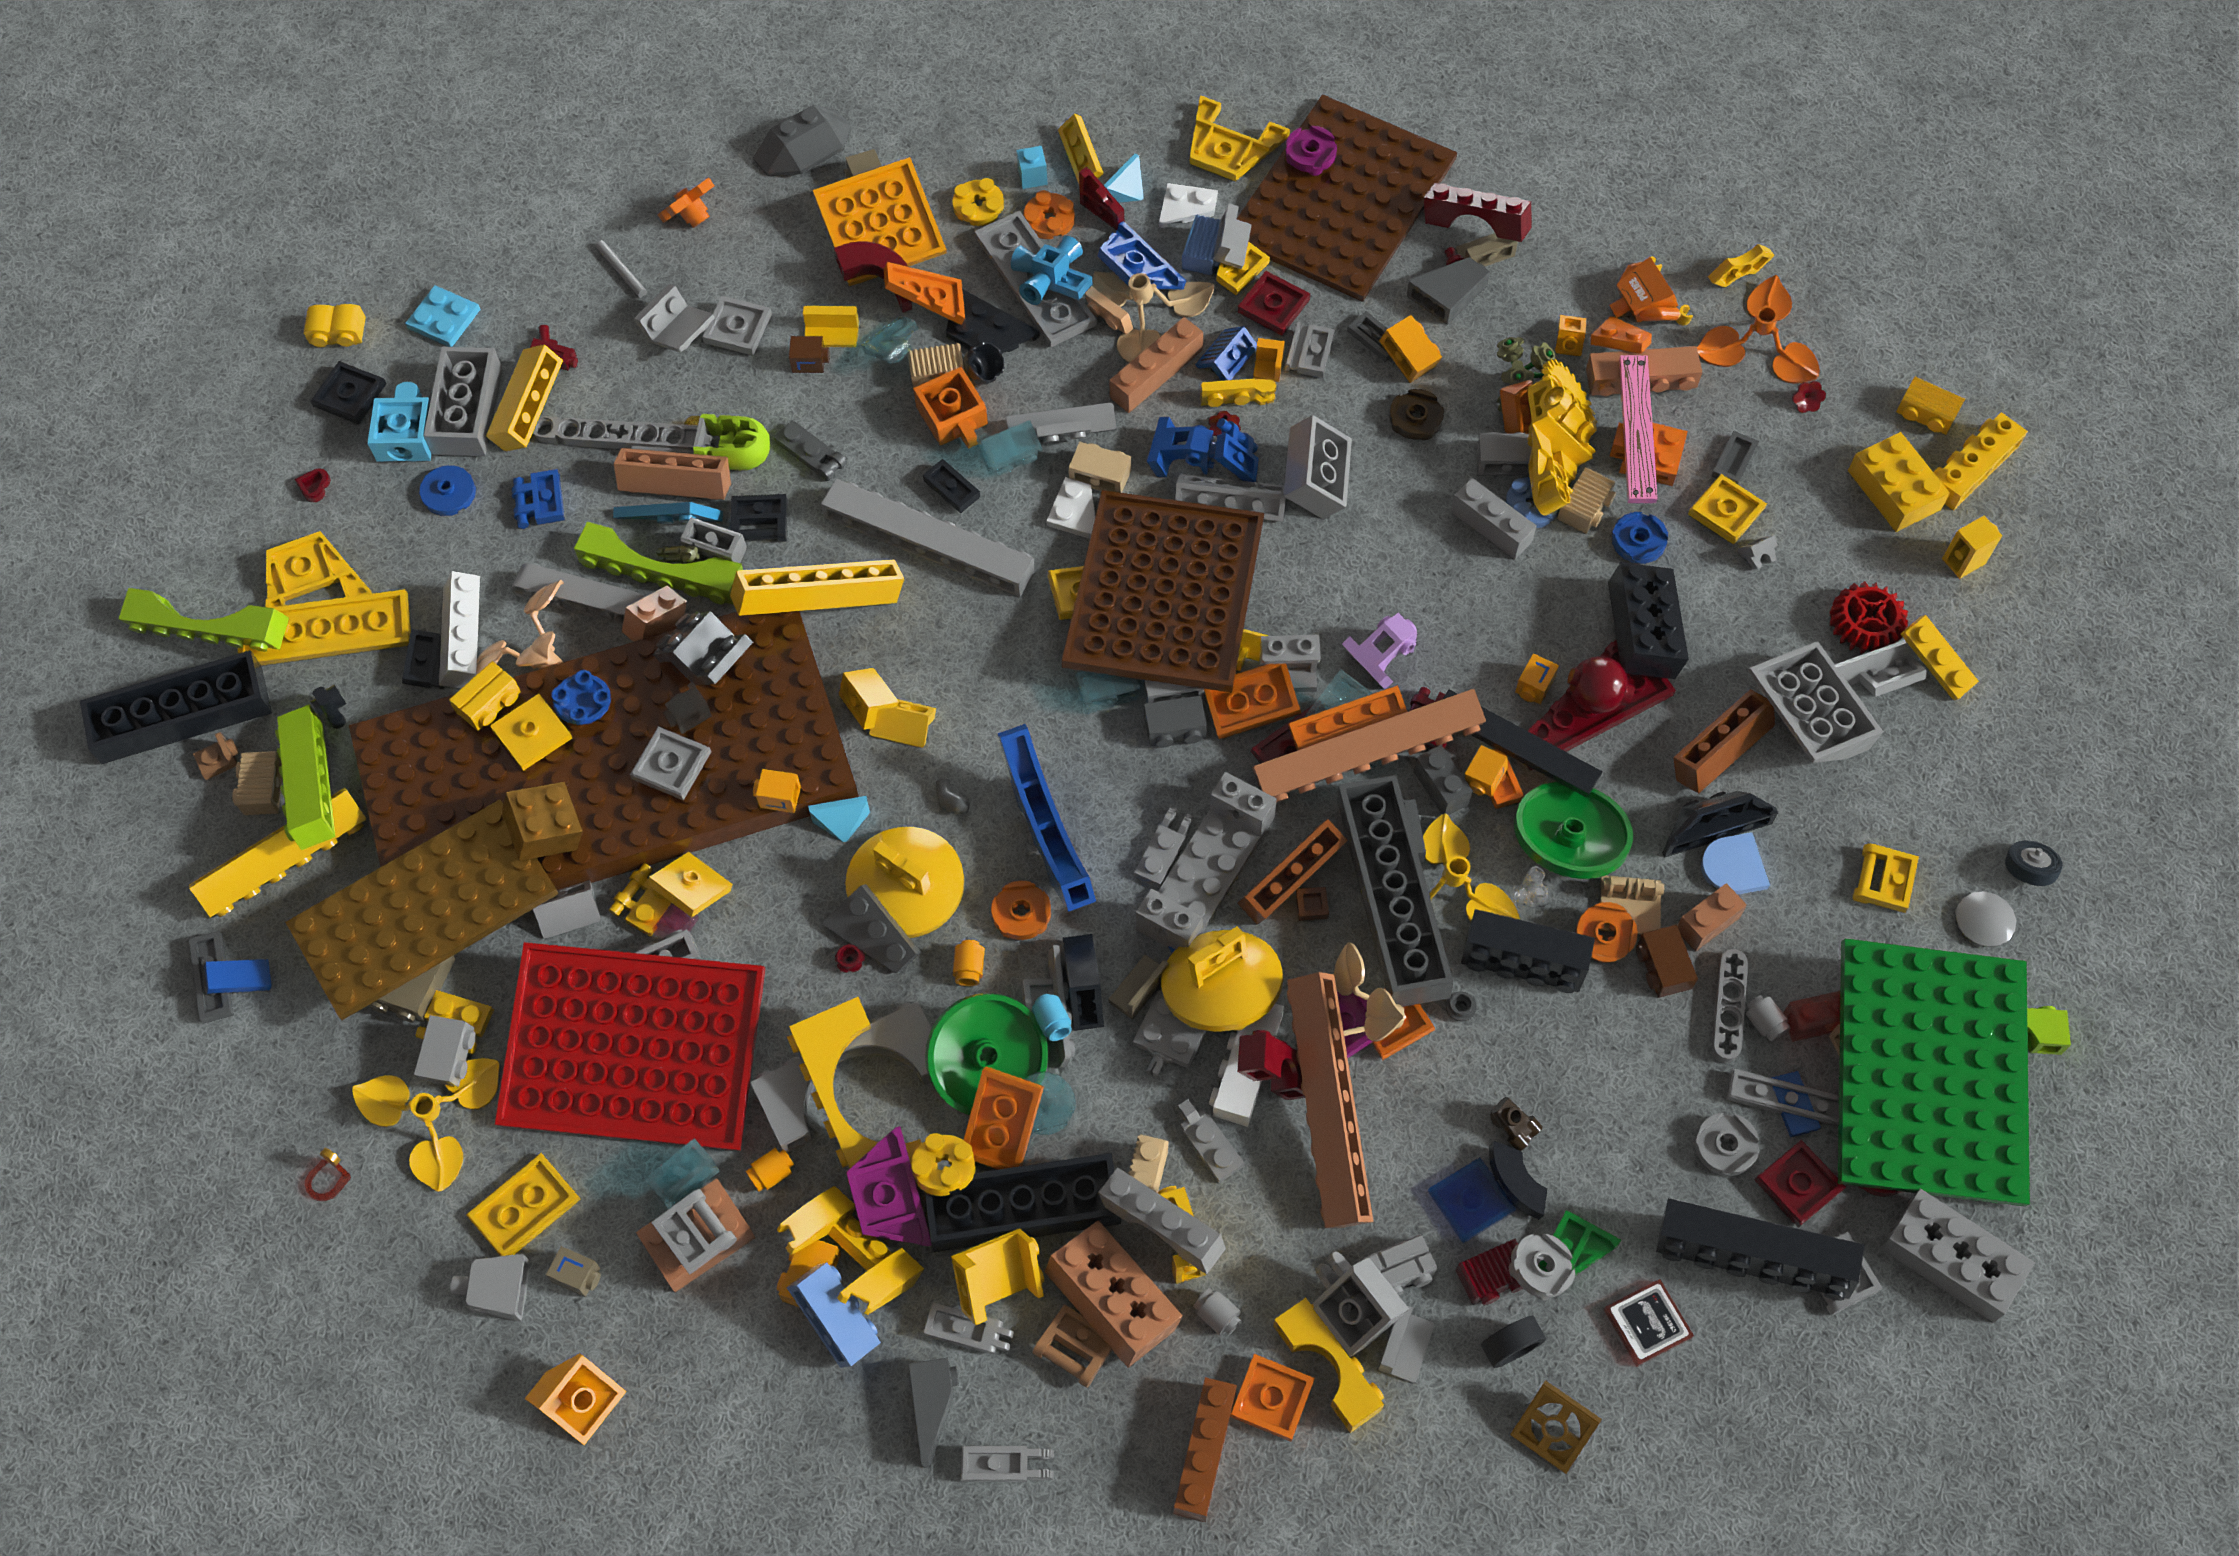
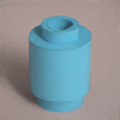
[1031,994,1072,1041]

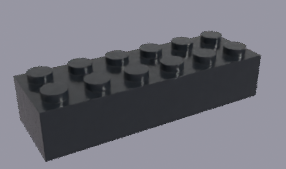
[80,650,272,764]
[925,1153,1121,1252]
[1656,1198,1865,1301]

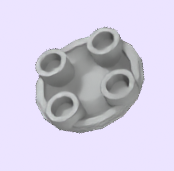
[1955,891,2016,947]

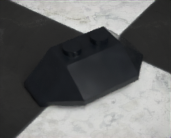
[1662,791,1778,858]

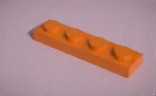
[1288,685,1408,751]

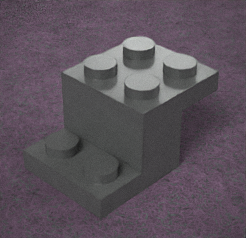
[652,611,753,686]

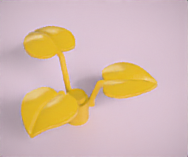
[1423,813,1520,922]
[352,1058,500,1192]

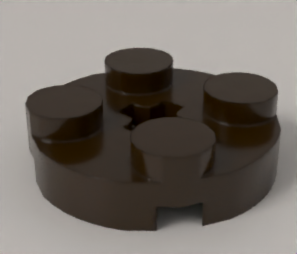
[1389,389,1444,440]

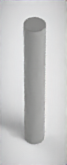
[596,240,647,298]

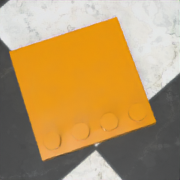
[813,157,947,286]

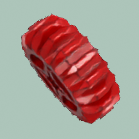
[1829,581,1908,654]

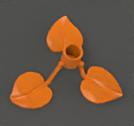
[1697,275,1820,384]

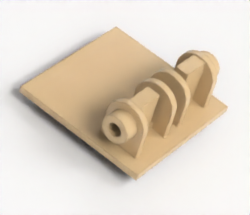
[1600,875,1664,935]

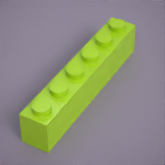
[275,704,336,850]

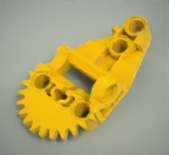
[1527,359,1597,516]

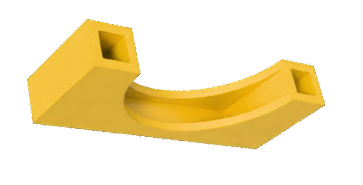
[787,997,922,1182]

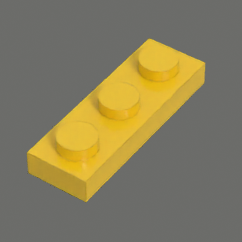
[1058,113,1104,184]
[1901,615,1979,700]

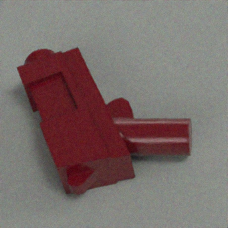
[530,325,578,371]

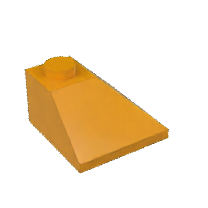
[525,1353,626,1445]

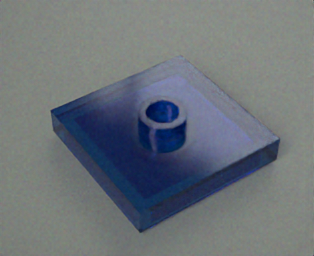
[1428,1157,1516,1244]

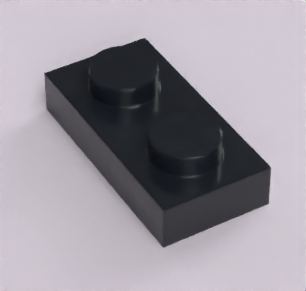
[923,459,980,513]

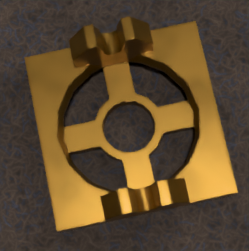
[1510,1380,1602,1474]

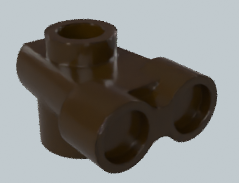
[1490,1097,1543,1151]

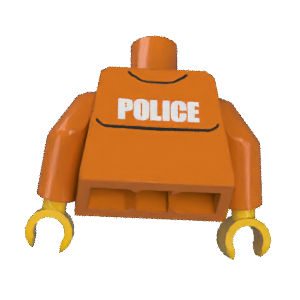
[1609,256,1693,326]

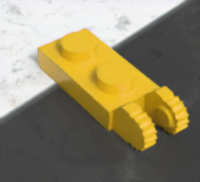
[1200,379,1277,407]

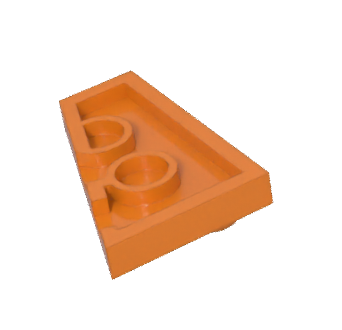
[884,262,965,325]

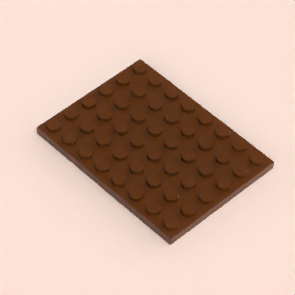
[1237,94,1458,302]
[1062,490,1264,693]

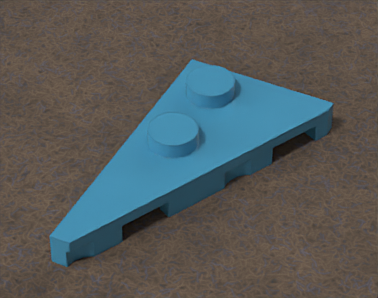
[613,502,723,524]

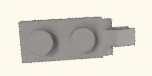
[1178,1099,1245,1183]

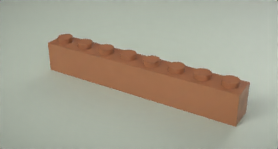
[1252,689,1486,803]
[1287,972,1373,1228]

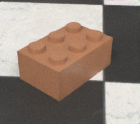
[636,1178,755,1292]

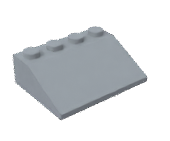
[1748,641,1883,763]

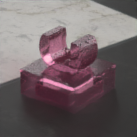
[656,903,699,934]

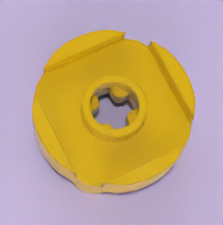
[952,178,1004,226]
[911,1133,976,1196]

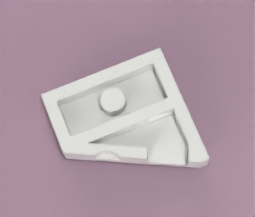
[1159,183,1218,228]
[1046,477,1095,539]

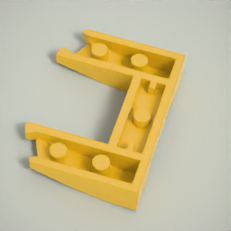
[777,1186,924,1315]

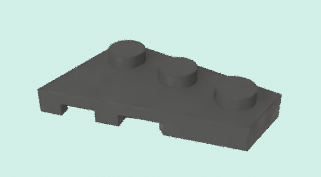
[821,884,921,973]

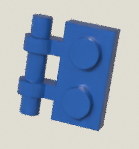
[1214,418,1259,482]
[511,469,565,529]

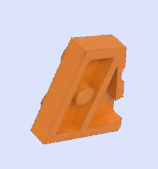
[1590,316,1652,354]

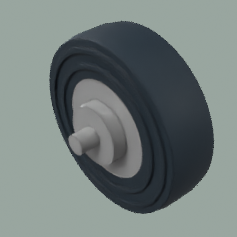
[2005,840,2063,886]

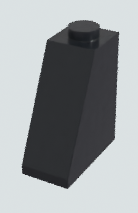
[1063,934,1104,1031]

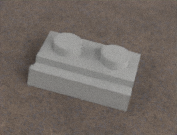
[1285,322,1335,378]

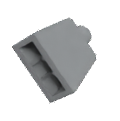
[451,1254,531,1322]

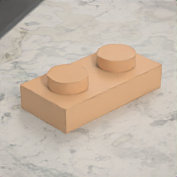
[1085,286,1133,335]

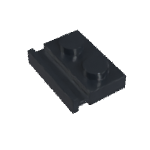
[402,629,444,689]

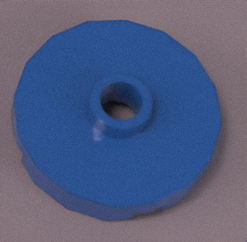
[419,465,476,516]
[1612,512,1668,564]

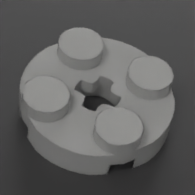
[1694,1113,1759,1177]
[1509,1234,1575,1301]

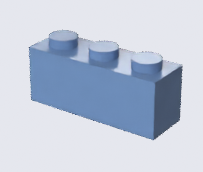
[787,1262,881,1368]

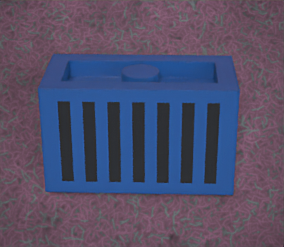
[1195,326,1257,381]

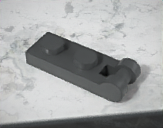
[774,420,847,481]

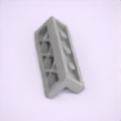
[1175,474,1286,521]

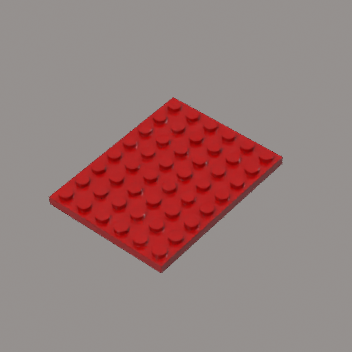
[495,942,766,1151]

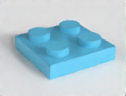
[405,285,481,347]

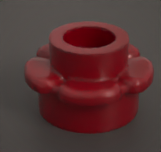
[835,944,865,973]

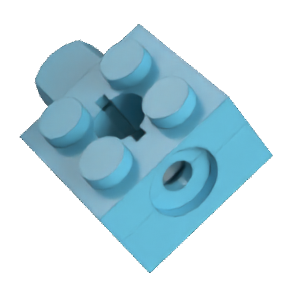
[367,382,432,462]

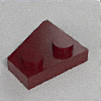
[1079,167,1125,230]

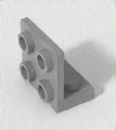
[634,284,715,352]

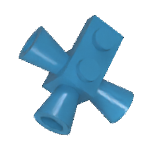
[1011,236,1092,305]

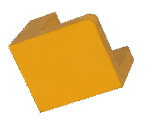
[1253,338,1285,382]

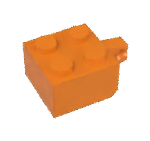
[913,367,988,449]

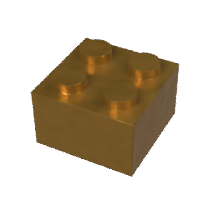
[502,782,583,861]

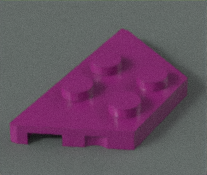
[846,1126,932,1246]

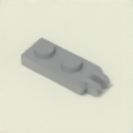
[923,1302,1014,1354]

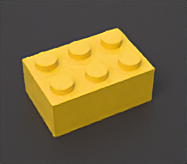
[1848,432,1950,532]

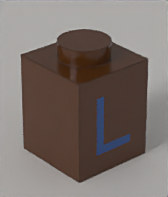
[789,336,830,373]

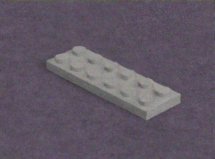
[974,210,1097,347]

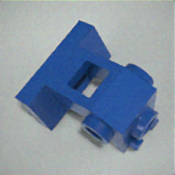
[1147,417,1216,477]

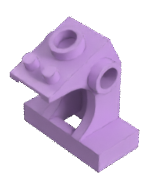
[1342,613,1417,689]

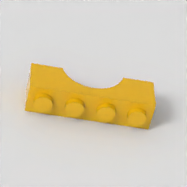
[1273,1297,1384,1433]

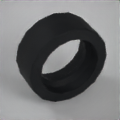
[1481,1316,1546,1368]

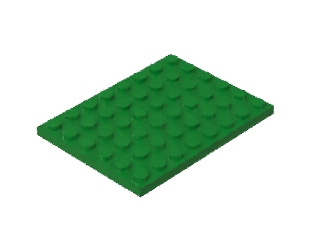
[1838,938,2030,1207]

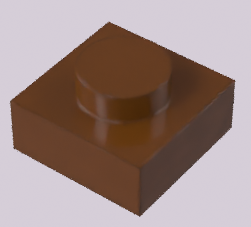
[1296,887,1329,921]

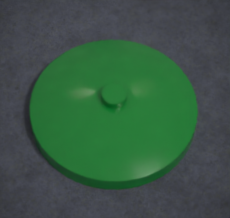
[1514,782,1633,879]
[925,993,1048,1115]

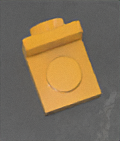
[1555,315,1587,356]

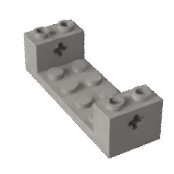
[1136,772,1277,949]

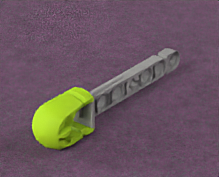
[533,414,770,471]

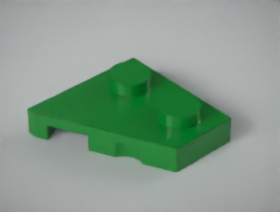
[1538,1210,1621,1276]

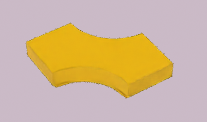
[1708,244,1774,287]

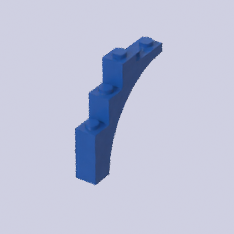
[998,724,1096,912]

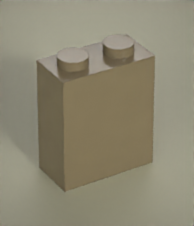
[369,955,456,1023]

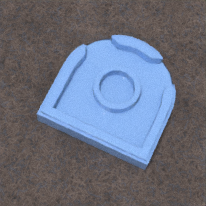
[1701,832,1770,895]

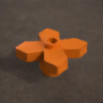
[658,177,715,228]

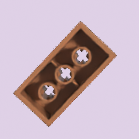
[1044,1220,1183,1368]

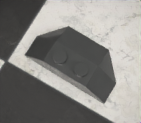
[753,105,851,177]

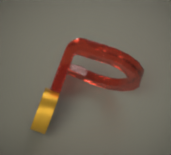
[305,1148,351,1201]

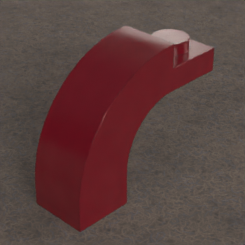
[834,241,912,313]

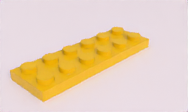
[238,589,411,666]

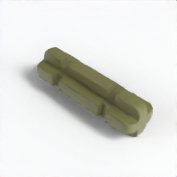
[656,546,700,563]

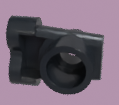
[310,684,346,729]

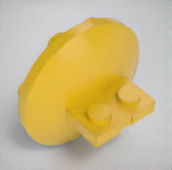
[845,827,964,938]
[1161,926,1283,1032]

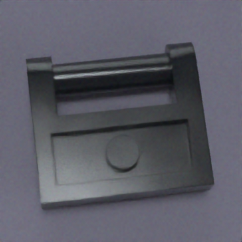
[730,494,788,542]

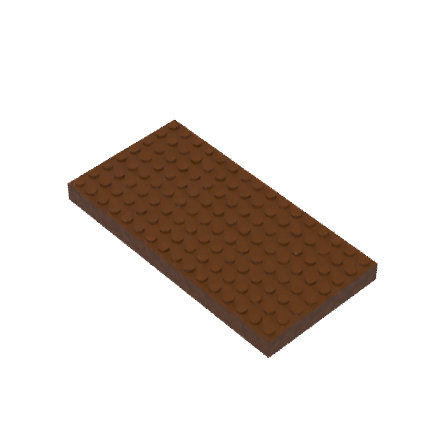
[349,611,859,890]

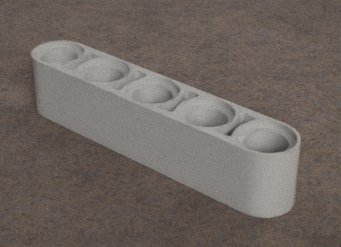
[511,563,644,625]

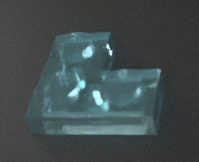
[861,315,919,364]

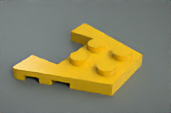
[1190,96,1290,182]
[265,531,373,608]

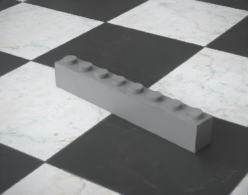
[821,479,1035,597]

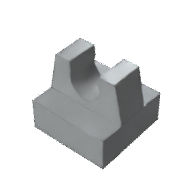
[1737,535,1778,569]

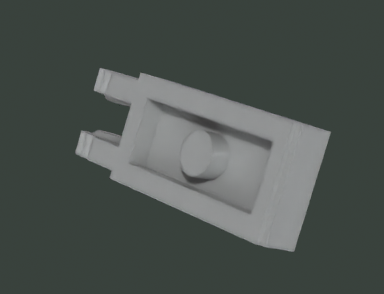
[1134,807,1194,888]
[961,1446,1054,1482]

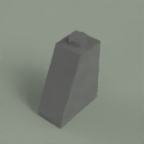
[1407,257,1490,325]

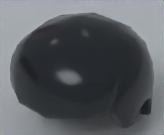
[963,342,1005,385]

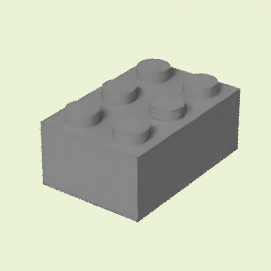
[1283,415,1352,519]

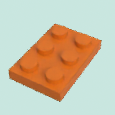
[1204,664,1302,739]
[963,1066,1044,1170]

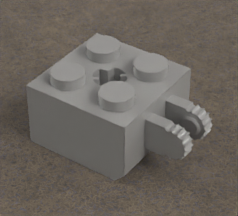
[1313,1251,1409,1357]

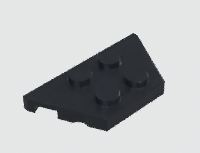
[946,289,1040,354]

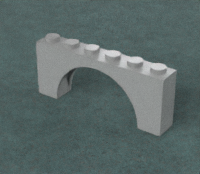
[750,1001,932,1153]

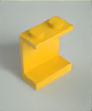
[951,1228,1044,1325]

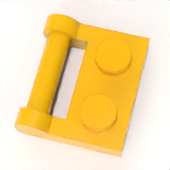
[1852,843,1919,913]

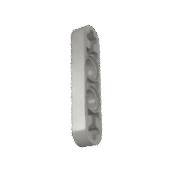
[1711,949,1748,1063]

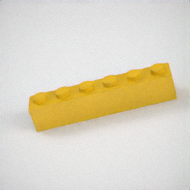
[730,560,904,616]
[189,787,366,918]

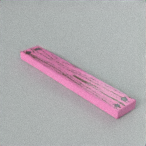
[1619,355,1657,503]

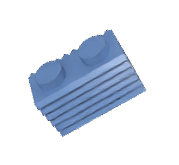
[1182,214,1221,275]

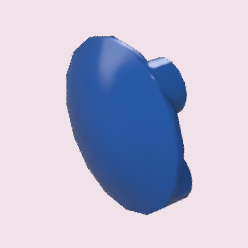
[552,670,611,725]

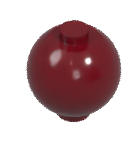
[1567,656,1635,714]

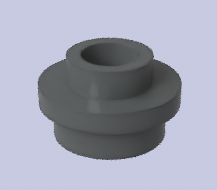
[1446,991,1477,1022]

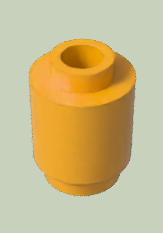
[953,940,985,987]
[745,1148,794,1192]

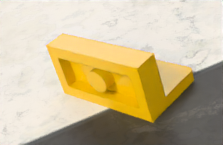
[803,306,859,347]
[839,668,898,730]
[869,699,936,748]

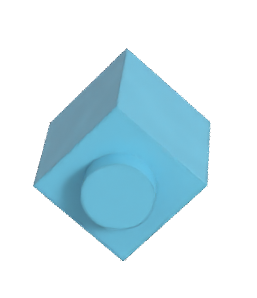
[1016,146,1048,189]

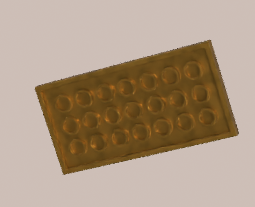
[285,800,559,1020]

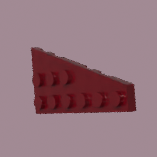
[1526,639,1676,771]

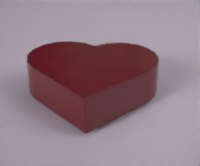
[294,468,331,502]

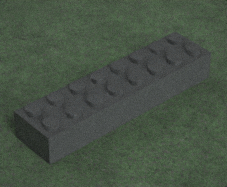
[1337,775,1453,1007]

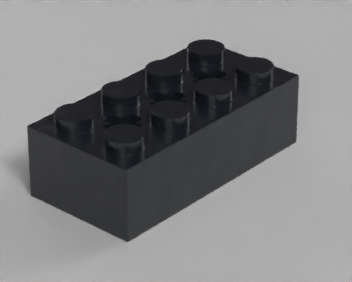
[1608,562,1689,679]
[1461,909,1595,993]

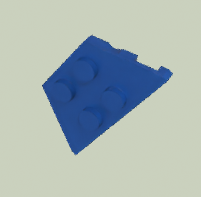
[1097,221,1186,290]

